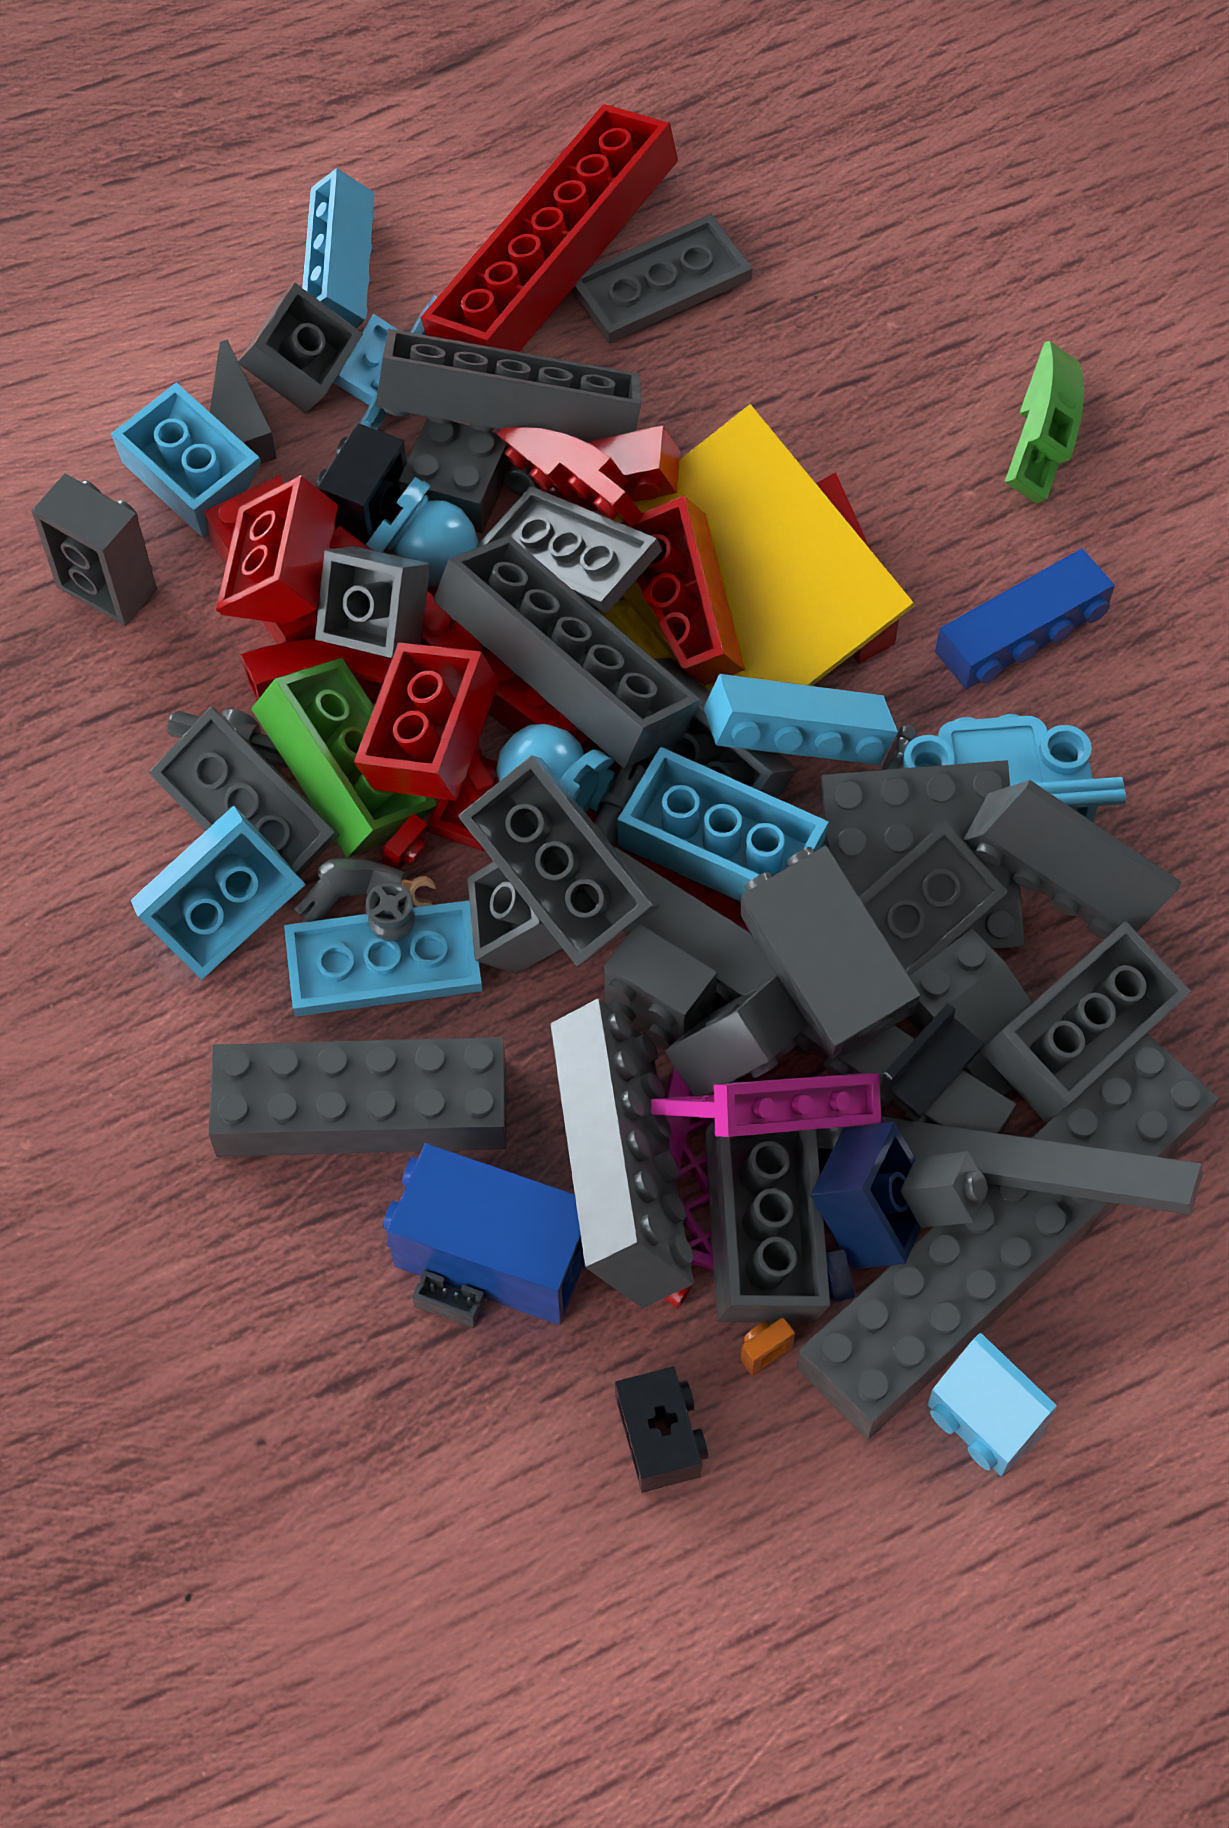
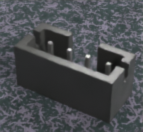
[412,1270,485,1329]

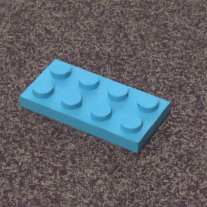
[284,900,482,1017]

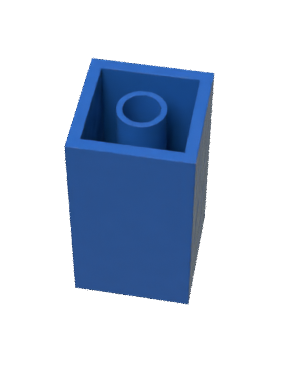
[383,1143,585,1325]

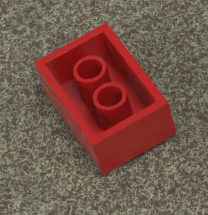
[354,643,499,801]

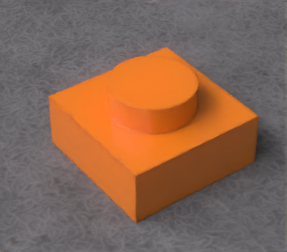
[740,1317,795,1376]

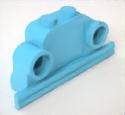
[903,714,1126,822]

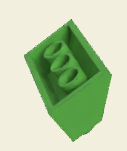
[251,658,437,858]

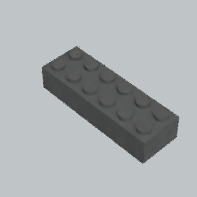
[375,329,641,442]
[433,535,701,769]
[551,998,694,1308]
[209,1037,506,1157]

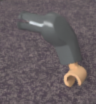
[294,858,436,922]

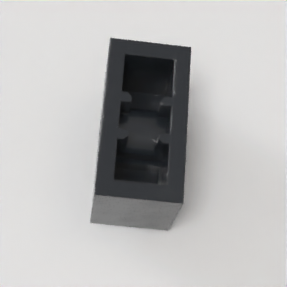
[615,1366,708,1493]

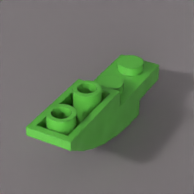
[1004,340,1084,504]

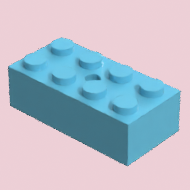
[617,747,829,902]

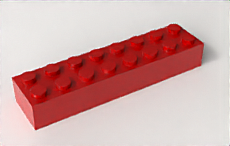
[420,104,678,352]

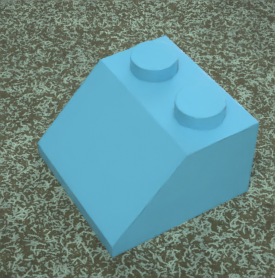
[928,1332,1057,1477]

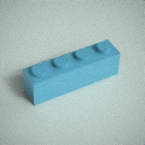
[302,168,374,328]
[703,674,898,765]

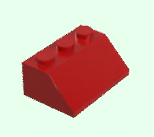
[216,475,338,624]

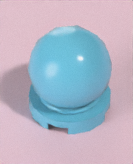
[366,477,479,586]
[496,724,615,813]

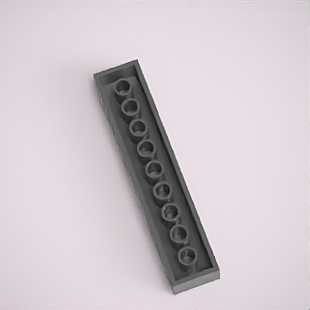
[797,1033,1219,1440]

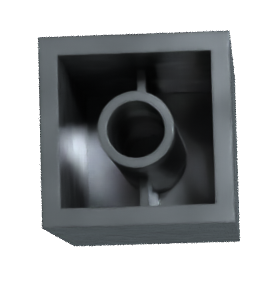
[741,845,920,1062]

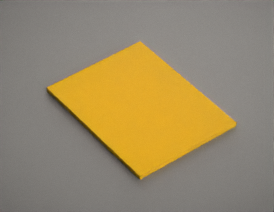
[614,404,915,692]

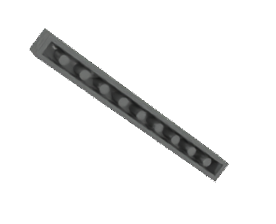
[614,847,1016,1134]

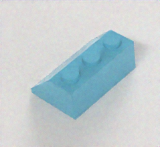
[111,382,261,539]
[131,806,306,979]

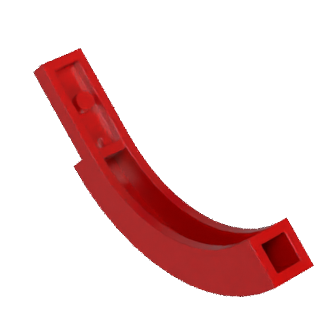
[240,639,499,803]

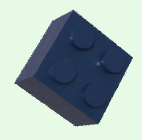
[810,1121,921,1269]

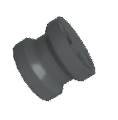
[366,882,415,941]

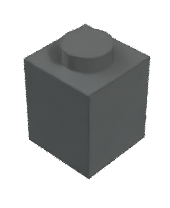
[900,1151,989,1228]

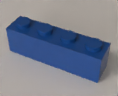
[935,548,1114,690]

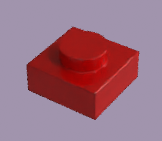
[382,813,428,869]

